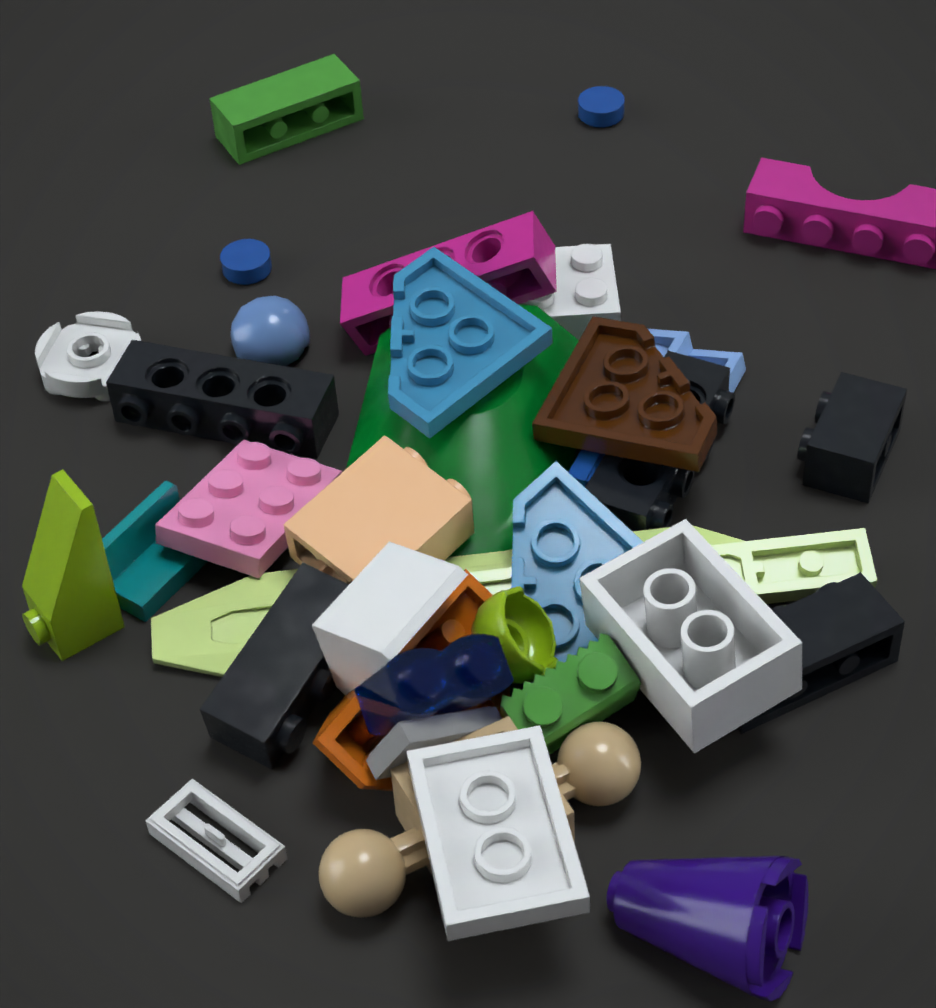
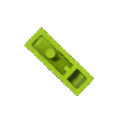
[22,469,125,661]

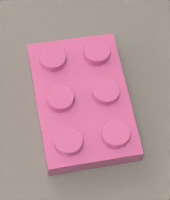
[155,440,342,578]

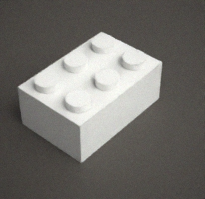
[579,519,802,753]

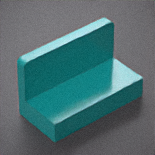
[102,481,208,622]

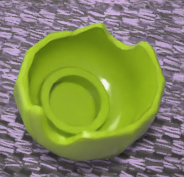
[471,586,558,684]

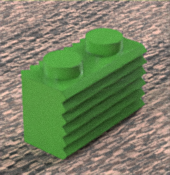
[499,633,642,755]

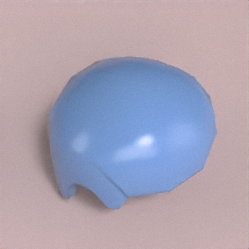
[230,296,310,366]

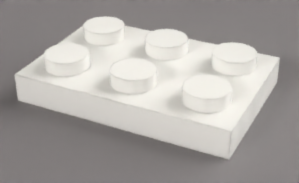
[407,726,590,941]

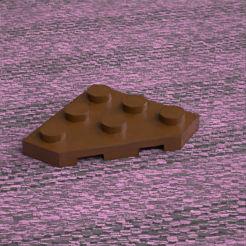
[532,316,717,472]

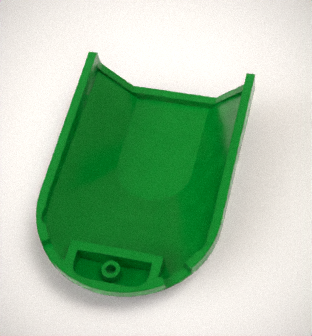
[346,304,579,557]

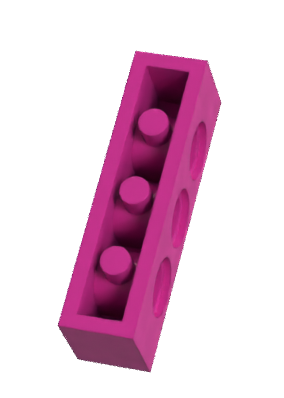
[340,211,557,356]

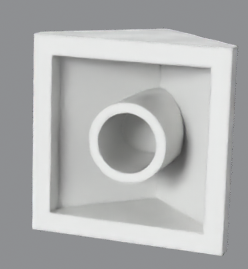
[312,541,468,695]

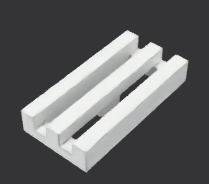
[145,779,287,903]

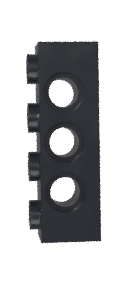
[106,340,339,459]
[585,350,735,531]

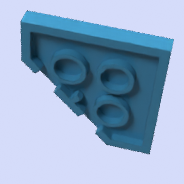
[388,247,553,439]
[511,461,643,683]

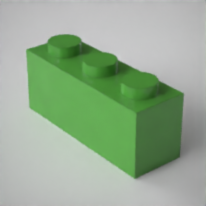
[209,54,364,165]

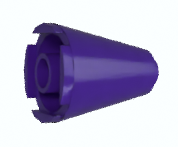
[607,856,809,1001]

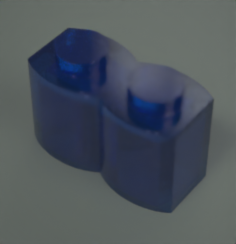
[354,634,514,736]

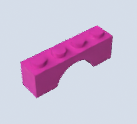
[743,157,936,269]

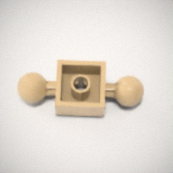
[319,716,641,918]

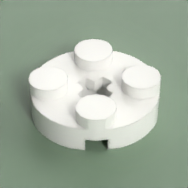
[35,312,141,401]

